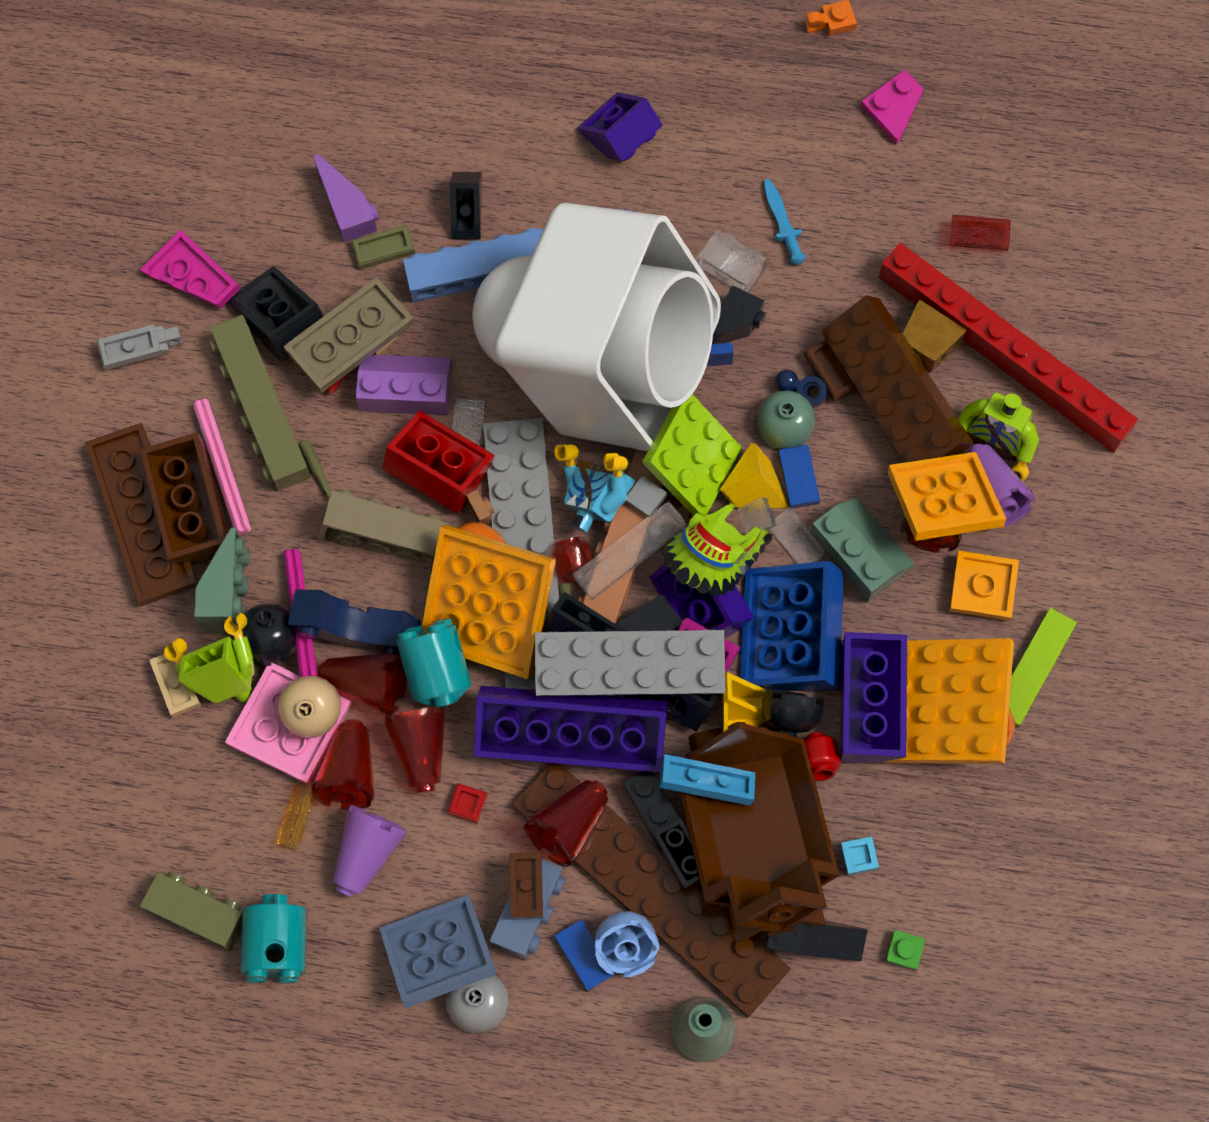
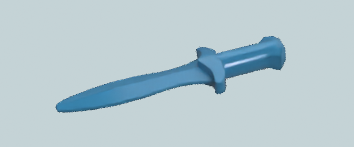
[764,179,806,265]

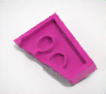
[140,229,241,309]

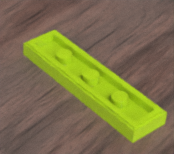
[1009,607,1077,728]

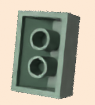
[810,497,915,602]

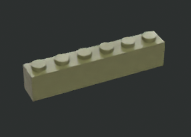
[209,315,311,491]

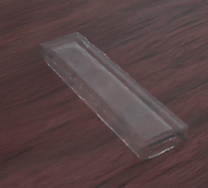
[573,501,688,600]

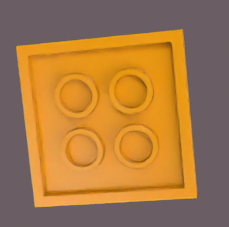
[888,452,1006,541]

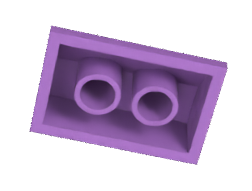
[356,355,452,415]

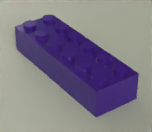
[473,685,668,772]

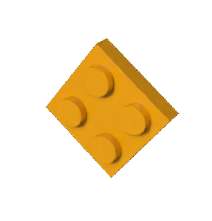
[949,550,1019,621]

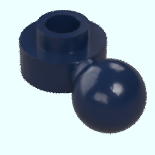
[775,370,828,407]

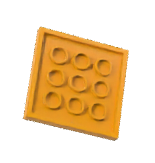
[422,525,556,679]
[883,638,1014,764]

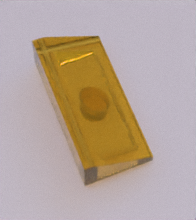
[275,784,317,851]

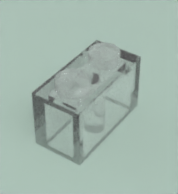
[697,229,766,293]

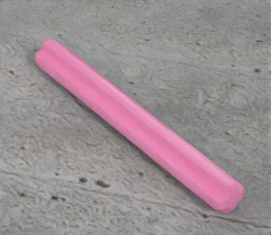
[193,399,251,535]

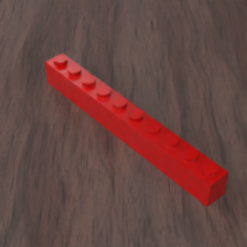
[879,242,1139,453]

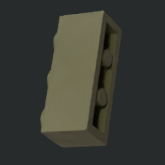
[140,871,242,951]

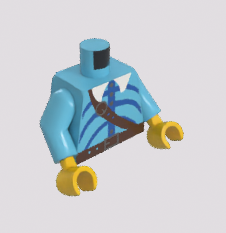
[554,444,635,533]

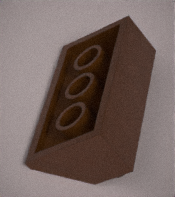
[140,432,229,562]

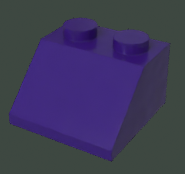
[577,92,663,162]

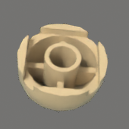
[278,675,341,738]

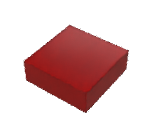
[447,783,488,824]

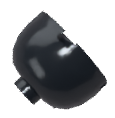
[242,603,297,666]
[762,688,825,737]

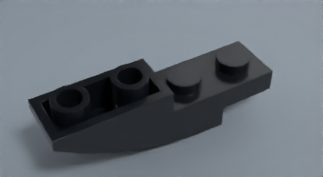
[623,771,700,889]

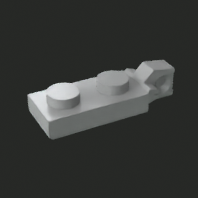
[97,324,183,370]

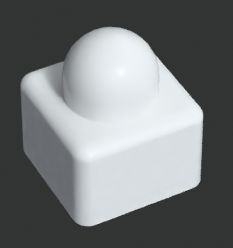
[472,203,721,451]

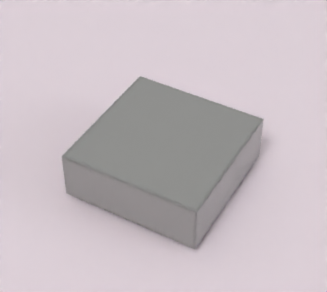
[625,475,667,519]

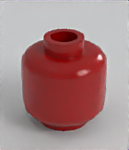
[804,732,841,781]

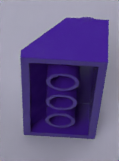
[840,632,907,763]

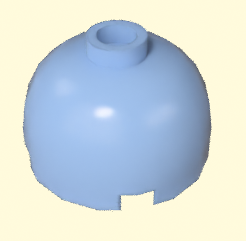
[594,911,659,977]

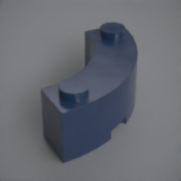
[288,589,420,659]

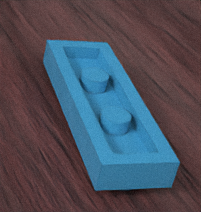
[659,754,755,806]

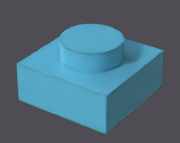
[840,837,879,876]

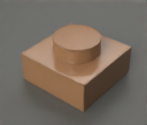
[466,490,494,526]

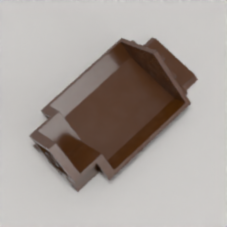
[680,722,840,943]

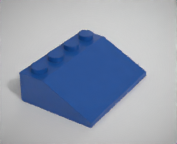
[740,561,844,692]

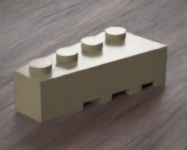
[316,489,450,564]

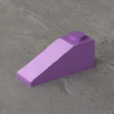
[313,154,379,243]

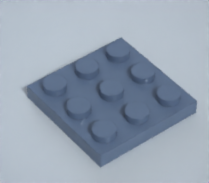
[379,894,497,1009]

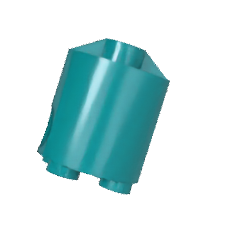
[396,618,472,708]
[240,894,307,983]

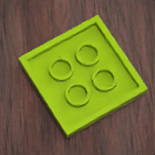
[642,394,742,516]

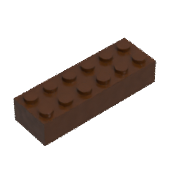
[821,295,974,463]

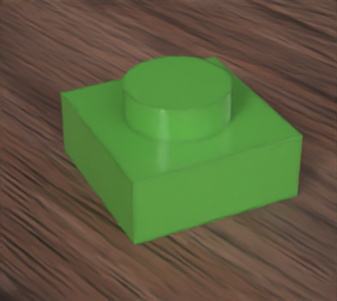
[885,930,925,971]

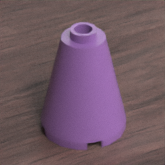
[967,444,1036,530]
[333,805,407,897]

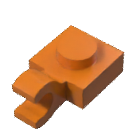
[804,0,857,36]

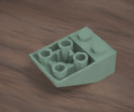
[194,528,250,634]

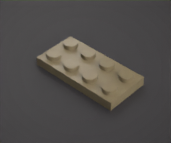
[283,277,415,393]

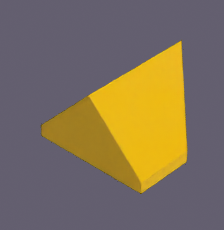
[719,443,790,509]
[721,672,766,732]

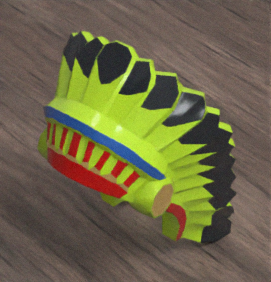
[661,502,772,597]

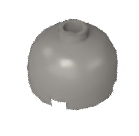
[445,975,510,1034]

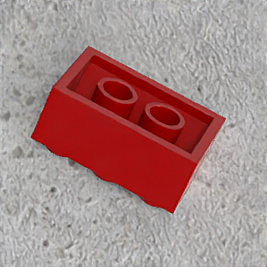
[382,410,495,514]

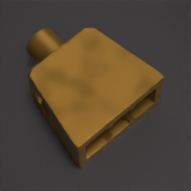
[903,300,967,372]

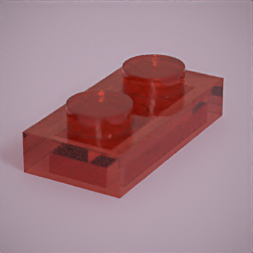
[949,214,1011,251]

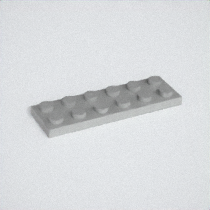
[535,630,725,696]

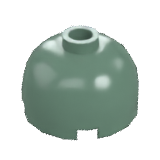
[756,390,815,450]

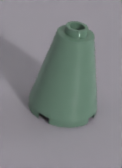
[671,997,735,1062]

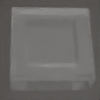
[738,497,777,534]

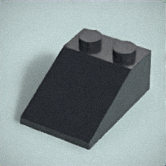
[228,266,323,362]

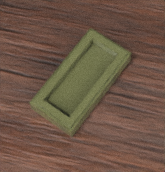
[351,225,415,270]

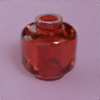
[551,536,594,583]

